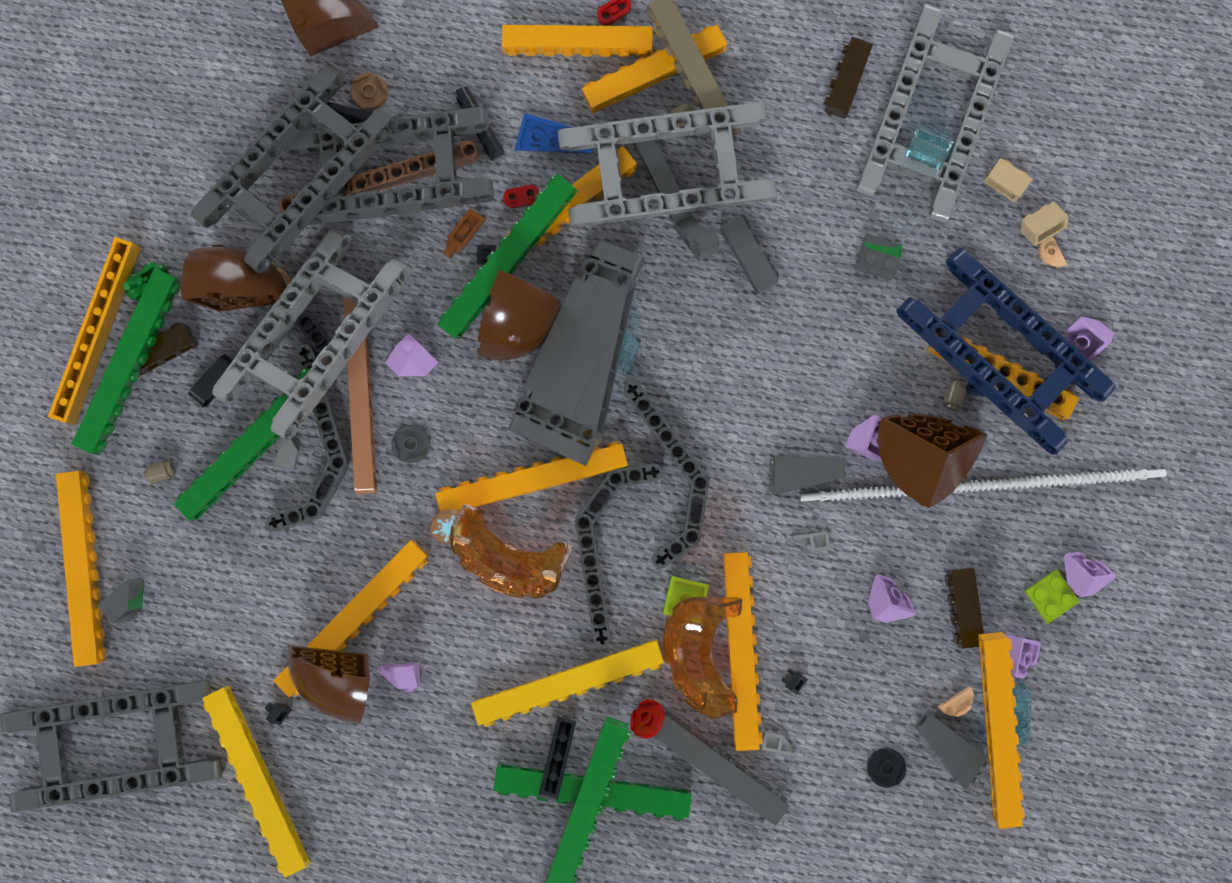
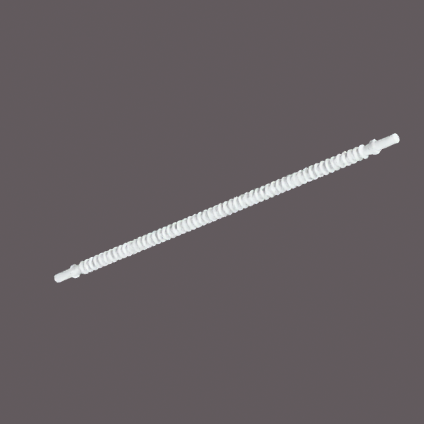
[800,469,1166,502]

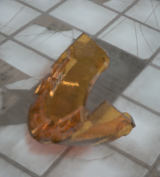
[450,504,573,599]
[663,596,742,720]

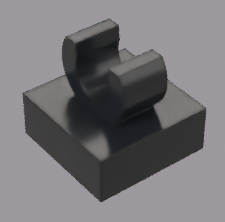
[477,245,497,265]
[781,669,808,695]
[265,702,292,725]

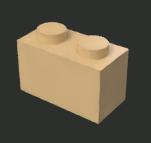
[983,158,1032,202]
[1021,202,1068,246]

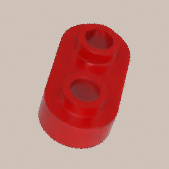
[597,0,631,26]
[503,185,540,208]

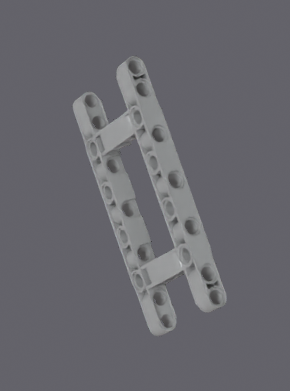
[856,3,1014,223]
[558,102,777,227]
[212,228,410,440]

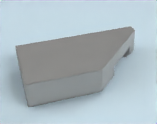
[275,437,299,469]
[792,530,831,552]
[760,730,797,757]

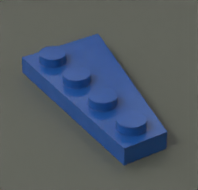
[514,113,593,154]

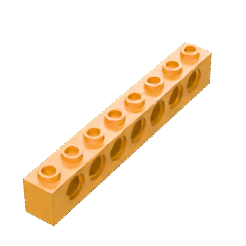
[926,333,1079,420]

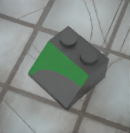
[855,233,902,281]
[97,578,144,624]

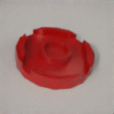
[630,699,665,739]

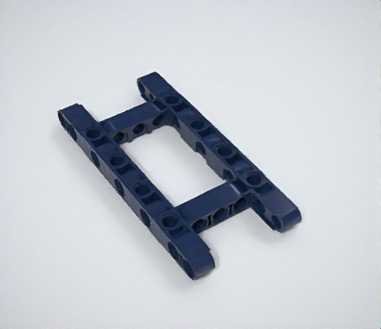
[896,248,1116,455]

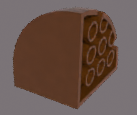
[281,0,378,57]
[181,245,287,312]
[477,270,562,360]
[878,414,988,508]
[287,645,370,724]

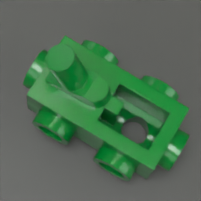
[123,261,169,301]

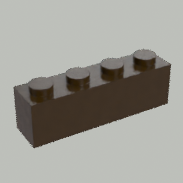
[823,37,873,119]
[139,323,198,377]
[945,567,984,649]

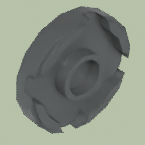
[391,425,430,463]

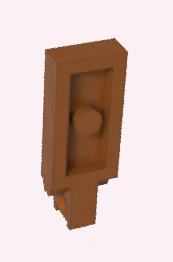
[443,208,486,259]

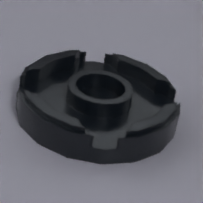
[867,748,907,788]

